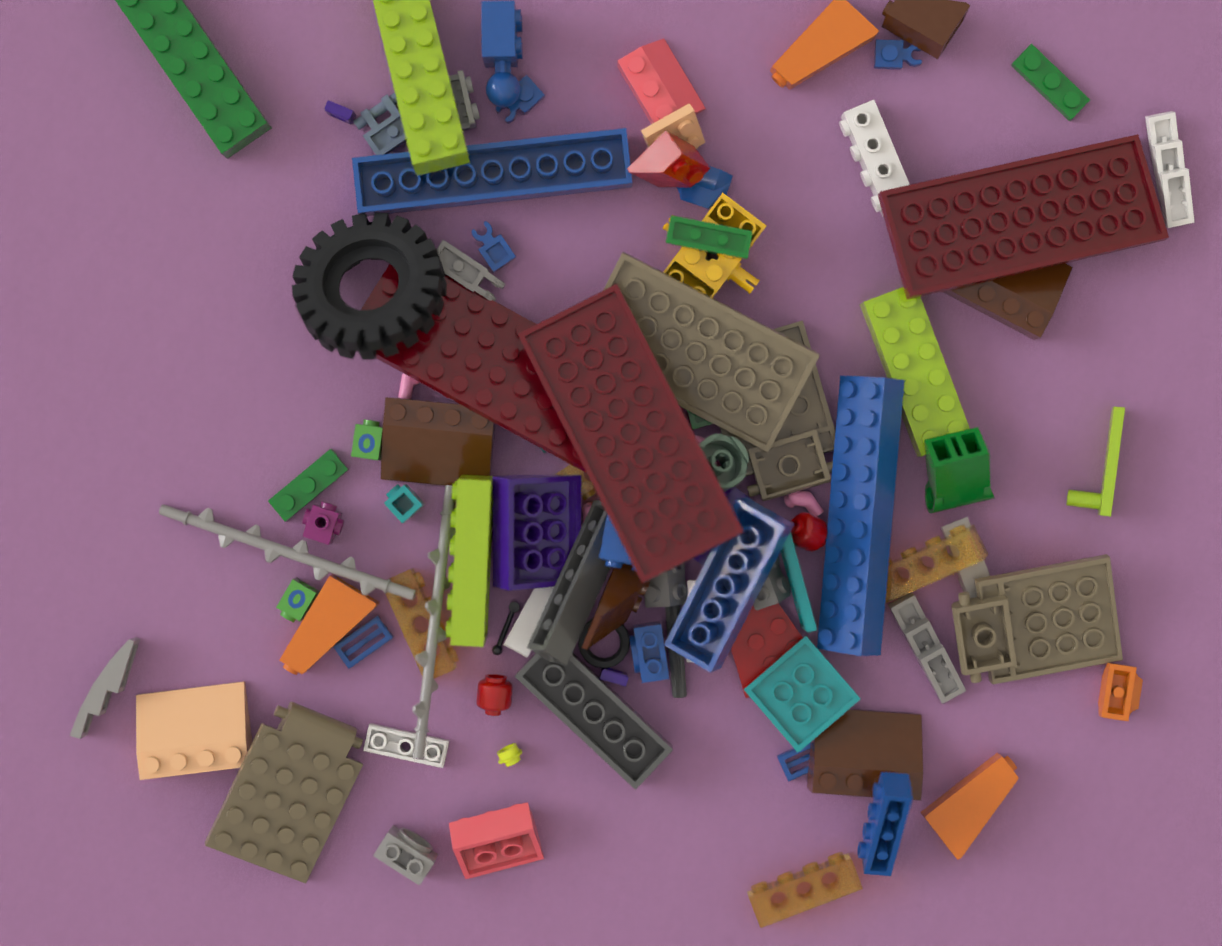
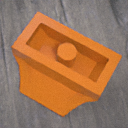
[1098,663,1143,721]

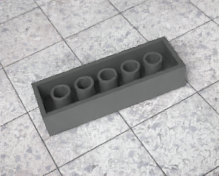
[515,653,673,790]

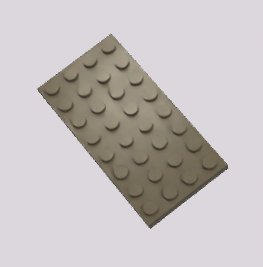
[604,252,820,452]

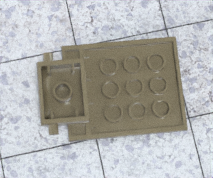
[720,320,835,502]
[951,554,1123,684]
[205,701,363,884]

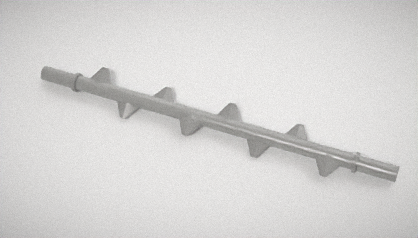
[413,485,455,760]
[159,504,416,601]

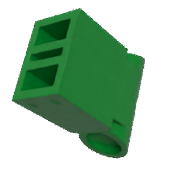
[924,427,995,514]

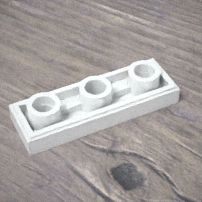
[363,723,450,768]

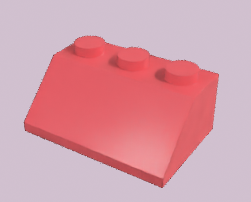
[617,38,706,124]
[449,802,544,880]

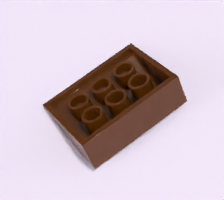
[943,263,1073,340]
[381,397,495,486]
[807,709,923,801]

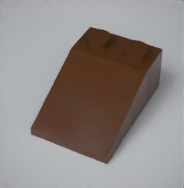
[582,564,650,650]

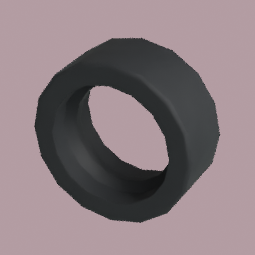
[578,618,630,669]

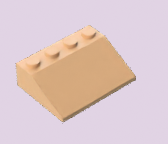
[136,681,252,780]

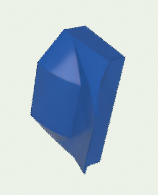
[676,166,733,209]

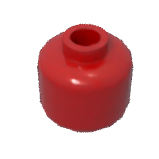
[790,512,828,552]
[476,674,513,716]

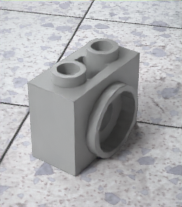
[373,825,438,886]

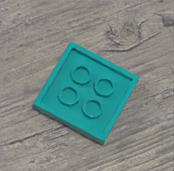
[744,636,861,753]

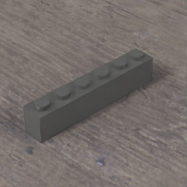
[527,500,611,665]

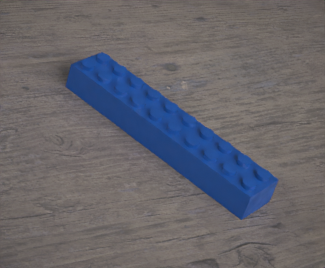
[352,128,632,216]
[817,375,905,656]

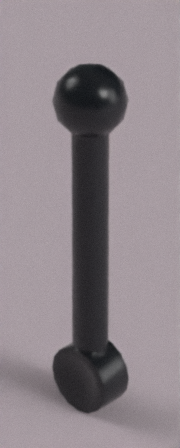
[492,602,520,656]

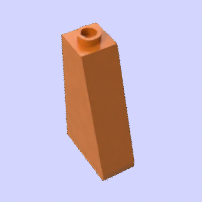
[770,0,879,90]
[279,574,379,675]
[920,753,1019,860]

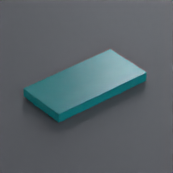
[780,532,817,632]

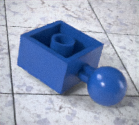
[481,1,523,107]

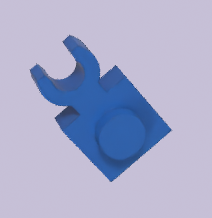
[874,39,922,70]
[496,75,545,124]
[471,221,517,273]

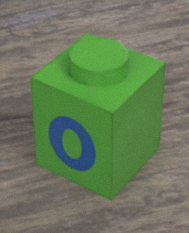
[351,419,383,460]
[276,578,320,622]

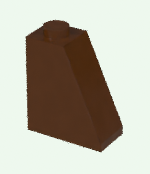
[882,0,970,59]

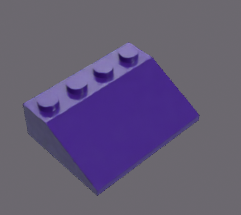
[493,475,581,591]

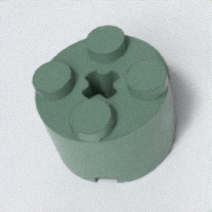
[699,434,749,492]

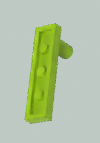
[1066,406,1125,517]

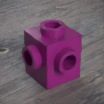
[302,501,344,545]

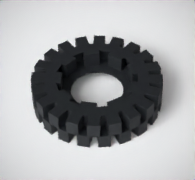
[292,212,447,360]

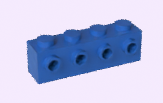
[857,772,913,876]

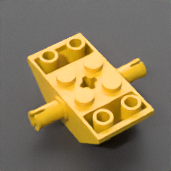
[662,193,767,298]

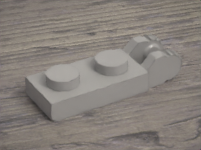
[437,240,506,301]

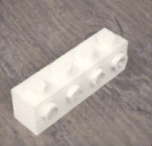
[839,100,910,217]

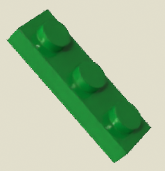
[1011,43,1090,121]
[665,215,753,259]
[268,449,349,522]

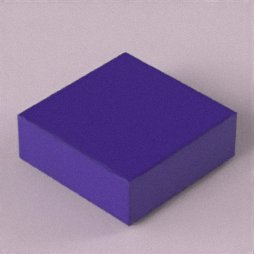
[324,100,357,125]
[599,668,629,687]

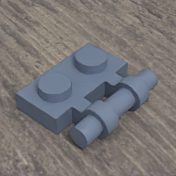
[353,92,407,155]

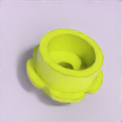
[497,743,523,767]

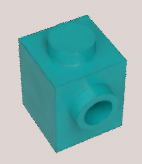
[384,484,425,523]

